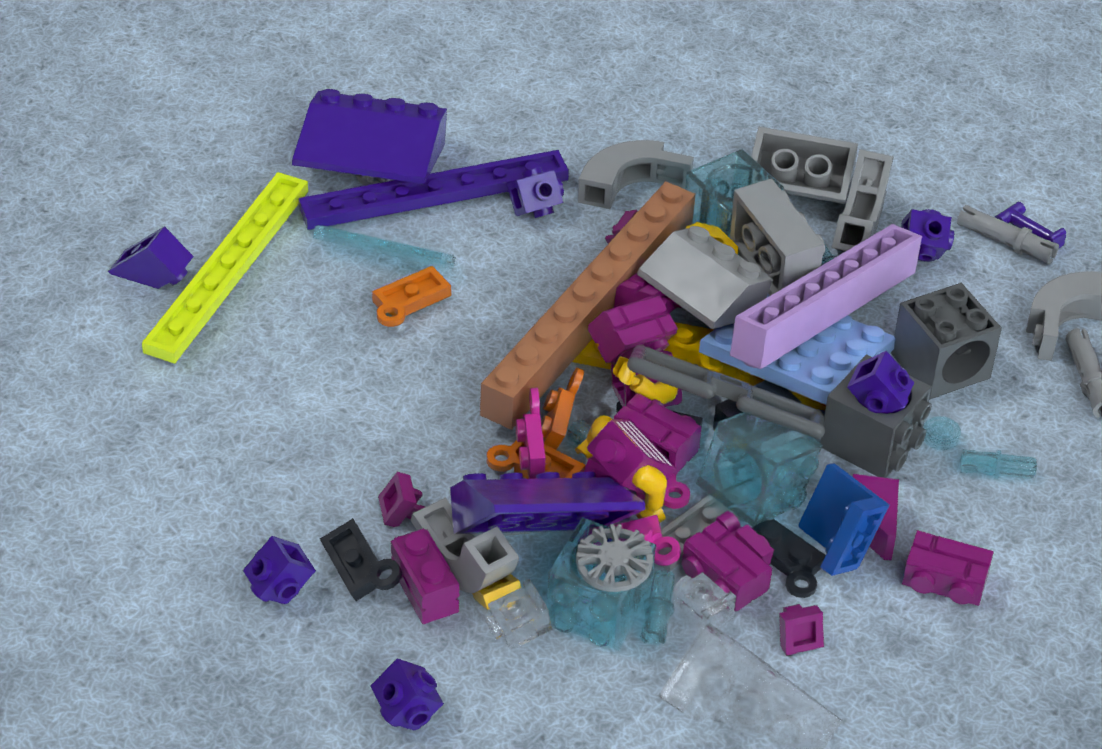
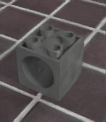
[891,282,1002,400]
[820,354,932,478]

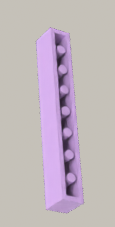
[730,224,922,369]

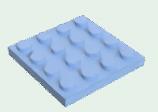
[699,294,895,405]

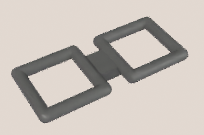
[627,345,825,439]

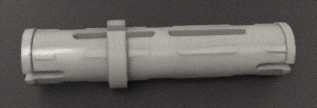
[957,205,1059,264]
[1065,328,1102,418]

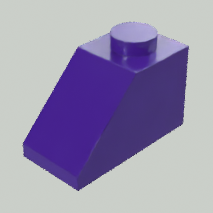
[108,226,194,289]

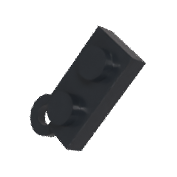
[751,515,826,598]
[320,518,402,601]

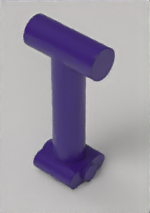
[995,202,1066,248]

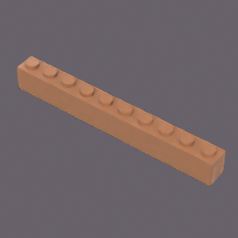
[480,181,696,430]

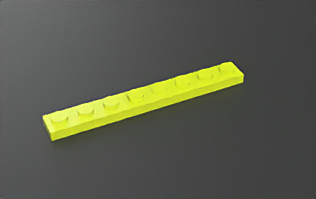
[142,172,308,364]

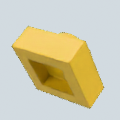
[472,574,524,610]

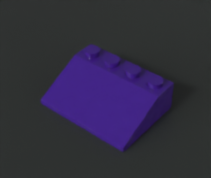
[292,89,447,184]
[450,472,645,534]

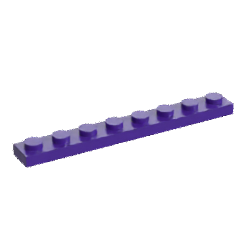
[299,150,569,230]

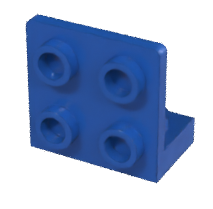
[798,463,890,576]

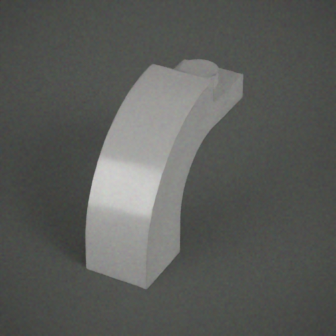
[578,140,694,209]
[832,149,894,251]
[1026,271,1102,361]
[411,497,519,593]

